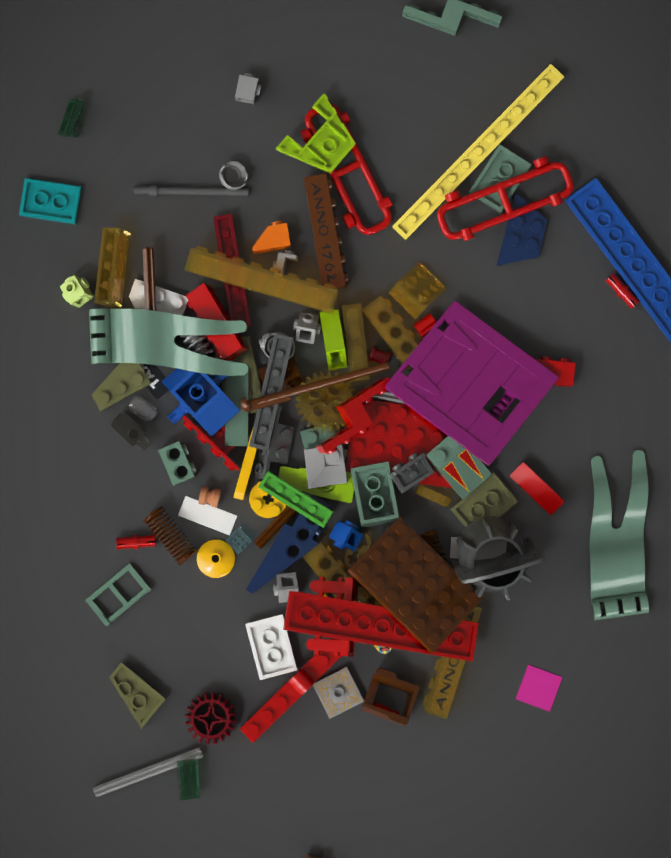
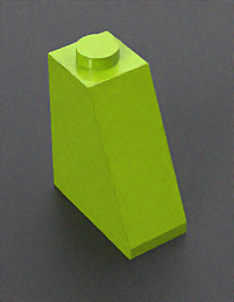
[319,309,348,371]

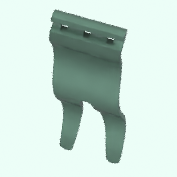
[89,308,249,376]
[589,450,649,621]

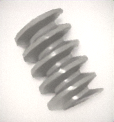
[180,317,214,356]

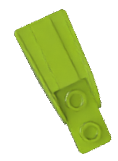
[278,466,354,503]

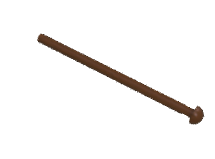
[240,362,389,412]

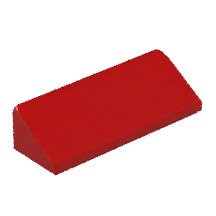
[509,462,565,516]

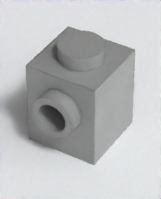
[235,73,262,104]
[273,572,299,603]

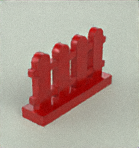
[306,576,358,657]

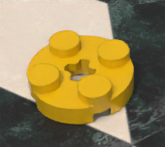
[249,481,287,518]

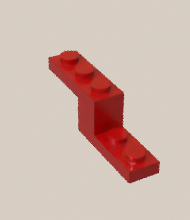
[316,377,390,455]

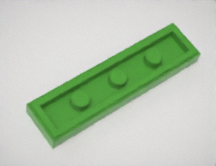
[258,471,334,528]

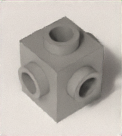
[293,312,321,344]

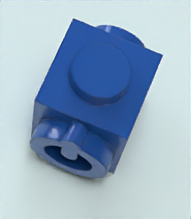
[329,520,364,552]

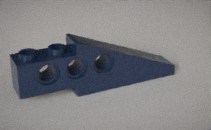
[246,495,332,594]

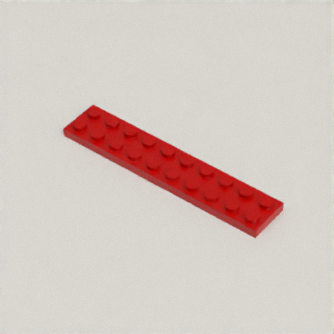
[283,591,479,662]

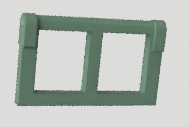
[85,563,152,627]

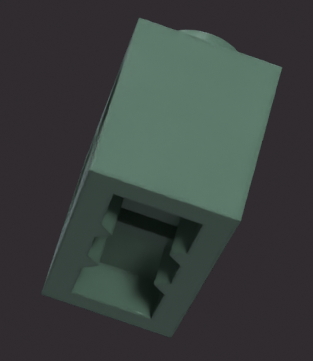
[158,441,197,486]

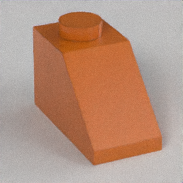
[252,221,291,254]

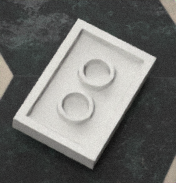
[245,614,297,680]

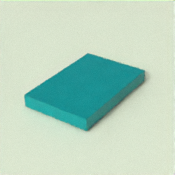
[19,178,82,225]

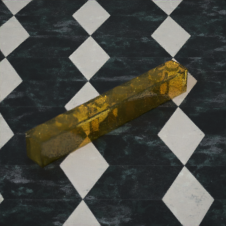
[184,246,340,314]

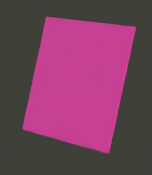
[516,665,562,712]

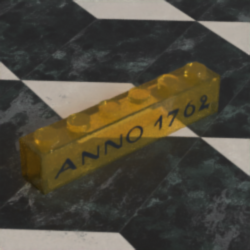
[422,606,482,719]

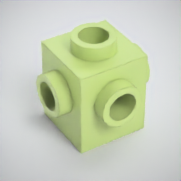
[60,275,94,308]

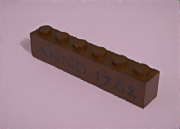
[304,174,349,292]

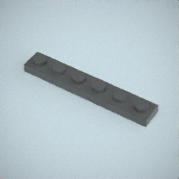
[249,333,293,451]

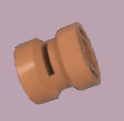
[198,486,221,508]

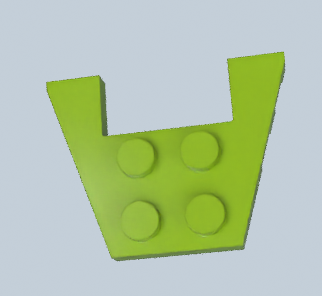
[276,93,356,173]

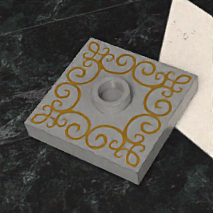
[313,667,364,719]

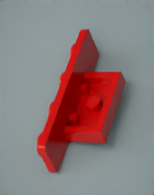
[182,415,240,472]

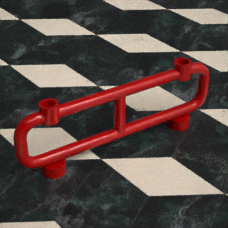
[300,103,392,235]
[437,156,574,241]

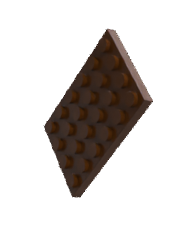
[348,517,483,654]

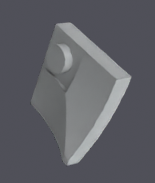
[304,444,347,489]

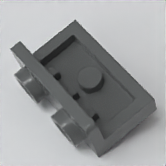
[389,452,434,494]

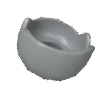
[219,161,248,190]

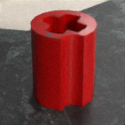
[413,313,437,338]

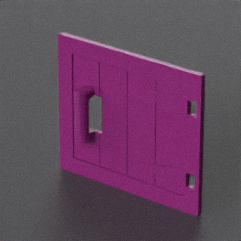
[385,301,558,466]

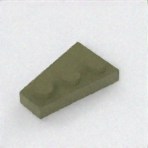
[91,363,151,412]
[109,662,166,729]

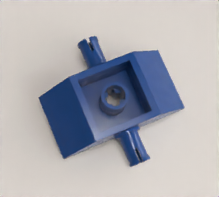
[162,368,240,436]

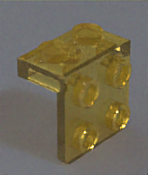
[389,263,446,320]

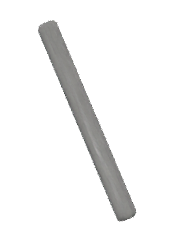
[93,747,203,797]

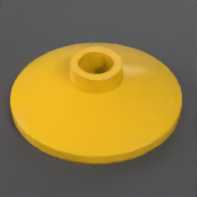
[197,540,235,578]

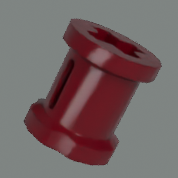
[368,345,392,364]

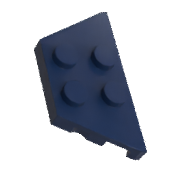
[497,194,548,266]

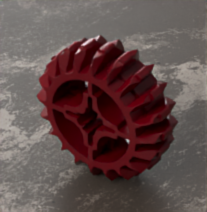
[185,692,237,745]

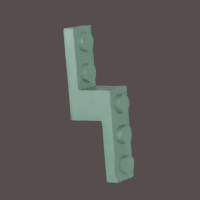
[402,0,502,36]

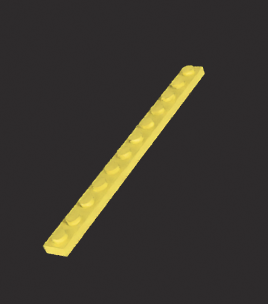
[392,64,564,240]

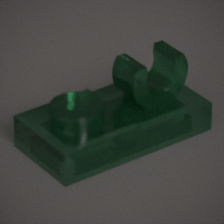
[58,99,83,138]
[177,758,200,800]

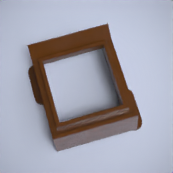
[361,668,419,727]

